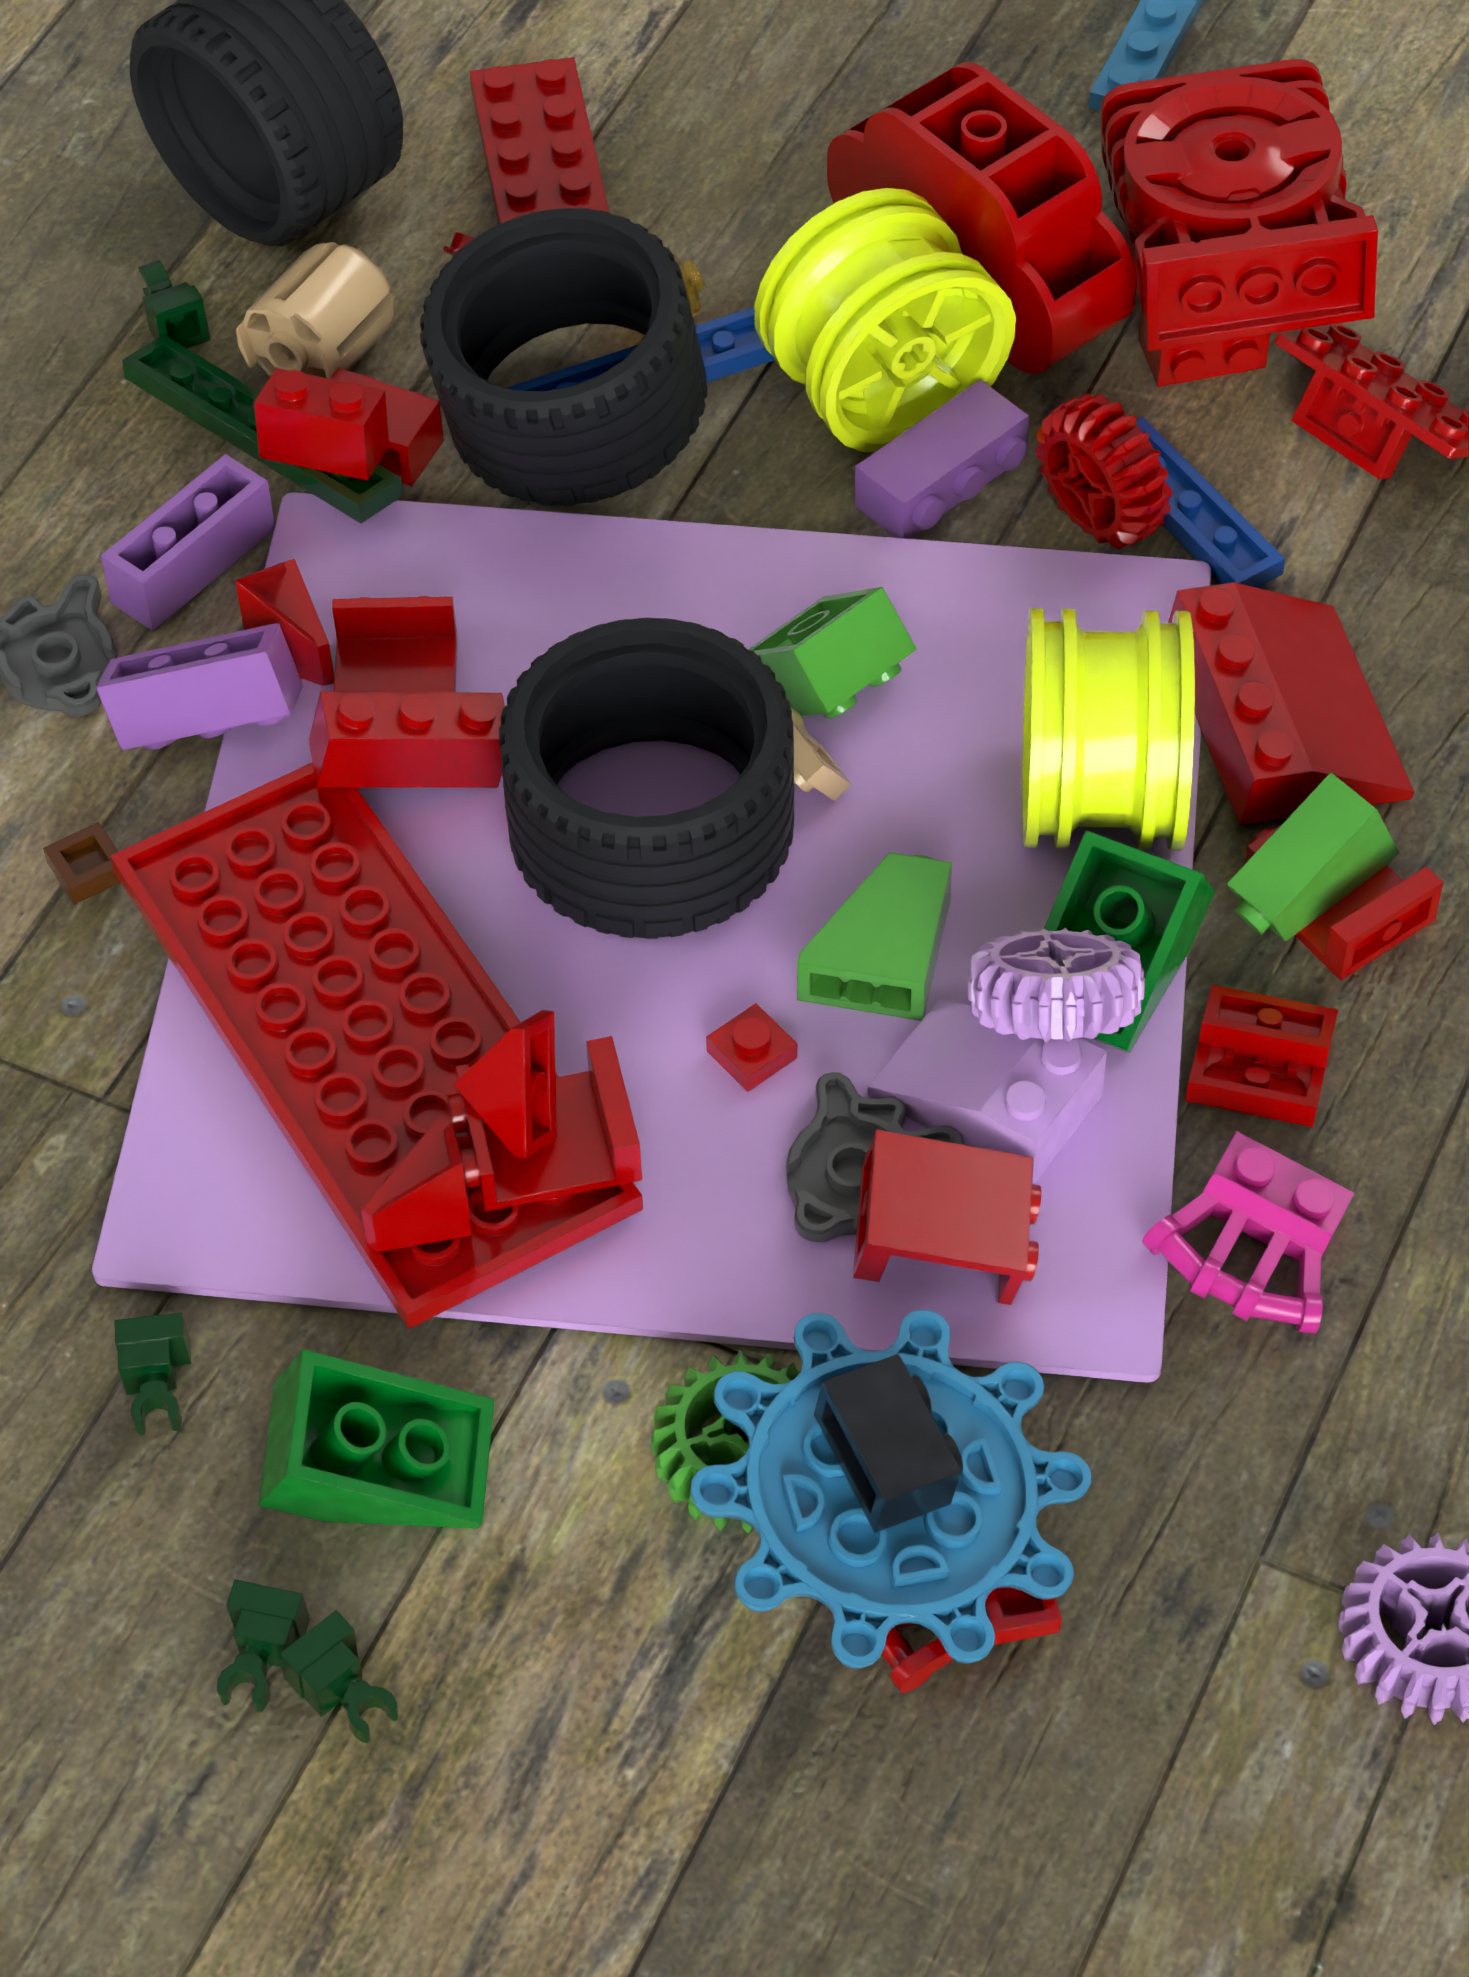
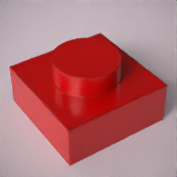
[706,1003,797,1092]

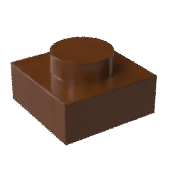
[43,822,121,905]

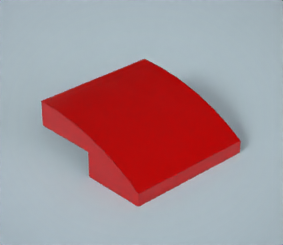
[1185,984,1338,1127]

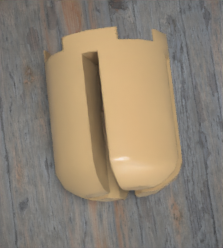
[236,242,394,379]

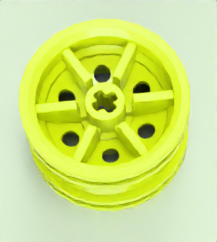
[754,188,1016,453]
[1022,608,1195,851]

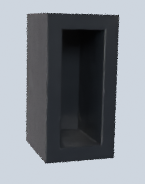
[814,1354,963,1533]

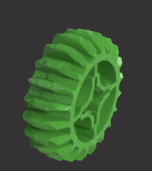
[651,1349,799,1534]

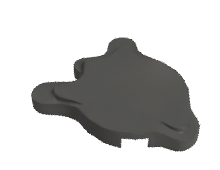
[0,575,117,716]
[786,1072,964,1242]

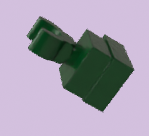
[138,260,211,349]
[114,1312,191,1435]
[217,1579,310,1712]
[280,1610,398,1743]

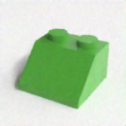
[748,587,917,719]

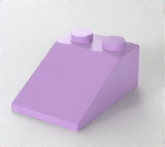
[867,999,1107,1184]

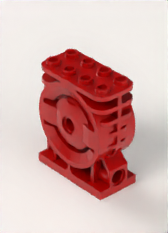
[1100,59,1378,351]

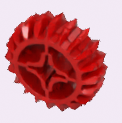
[1035,393,1173,550]

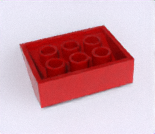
[1168,582,1414,825]

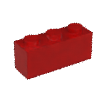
[309,691,505,788]

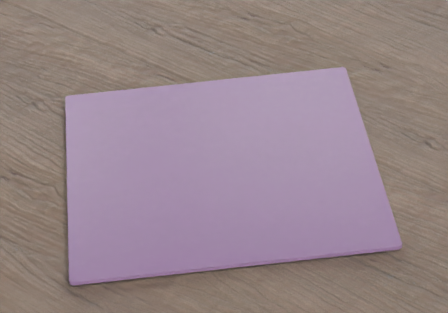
[92,492,1211,1383]

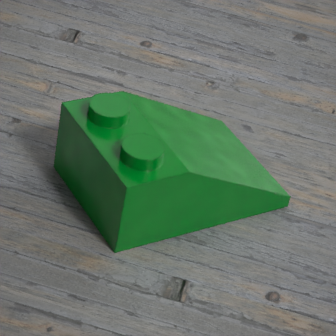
[1044,830,1215,1053]
[258,1349,495,1529]

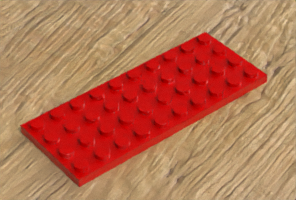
[110,762,643,1329]

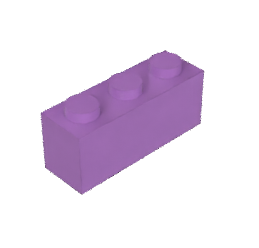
[855,379,1029,539]
[101,454,275,631]
[96,623,303,750]

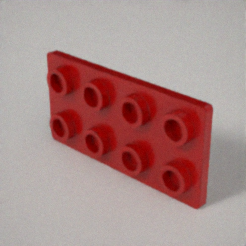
[1274,324,1469,480]

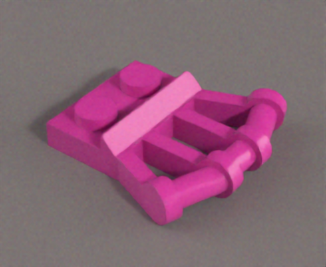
[1142,1131,1355,1334]

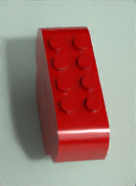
[827,62,1137,374]

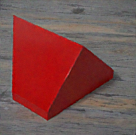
[235,559,334,686]
[453,1010,557,1159]
[361,1115,472,1252]

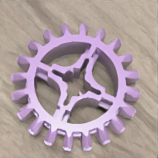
[967,928,1145,1043]
[1338,1532,1469,1725]

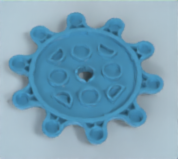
[690,1309,1091,1669]

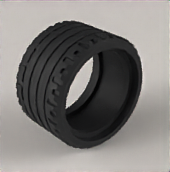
[130,0,404,247]
[420,208,708,506]
[499,618,794,939]

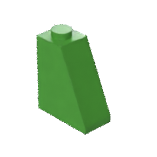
[1227,773,1400,942]
[797,852,952,1021]

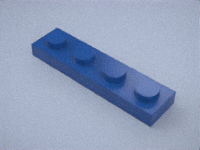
[1137,416,1285,588]

